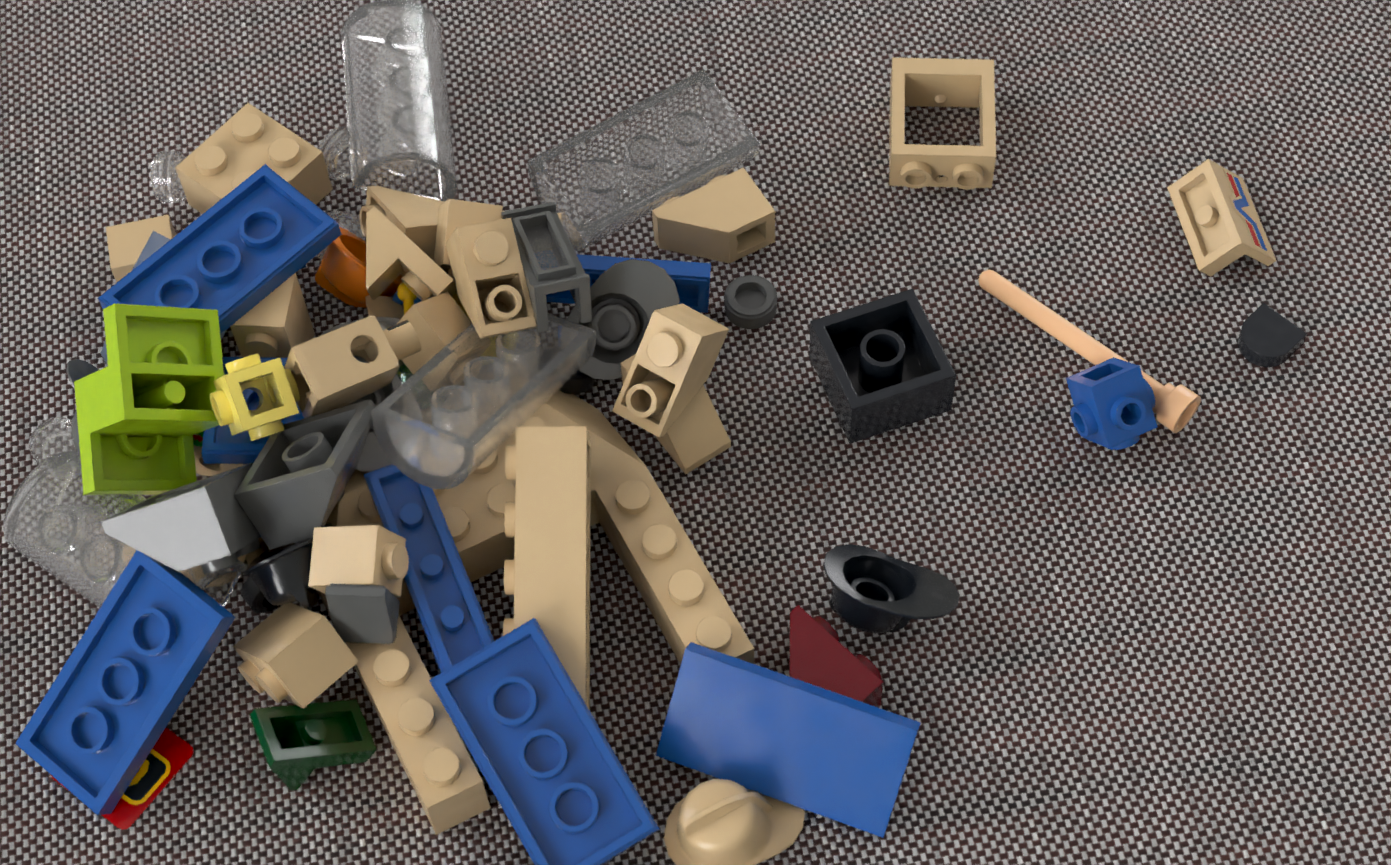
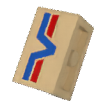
[1167,159,1276,277]

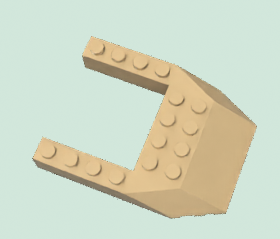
[317,354,754,835]

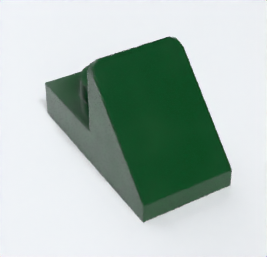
[250,699,377,791]

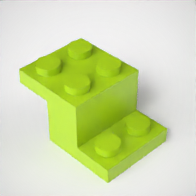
[74,303,224,495]

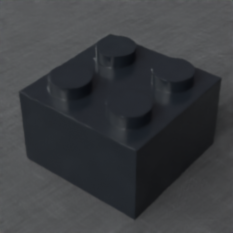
[809,288,956,444]

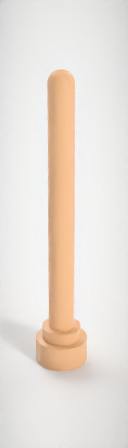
[978,270,1201,433]

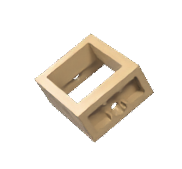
[889,57,996,190]

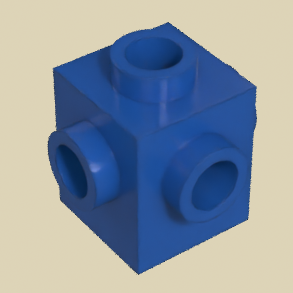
[1066,357,1157,450]

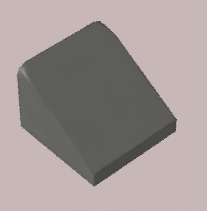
[325,584,400,644]

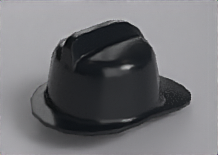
[242,523,333,609]
[823,544,960,634]

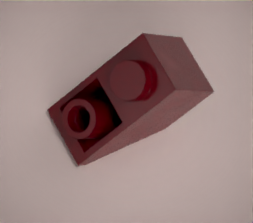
[789,605,883,708]

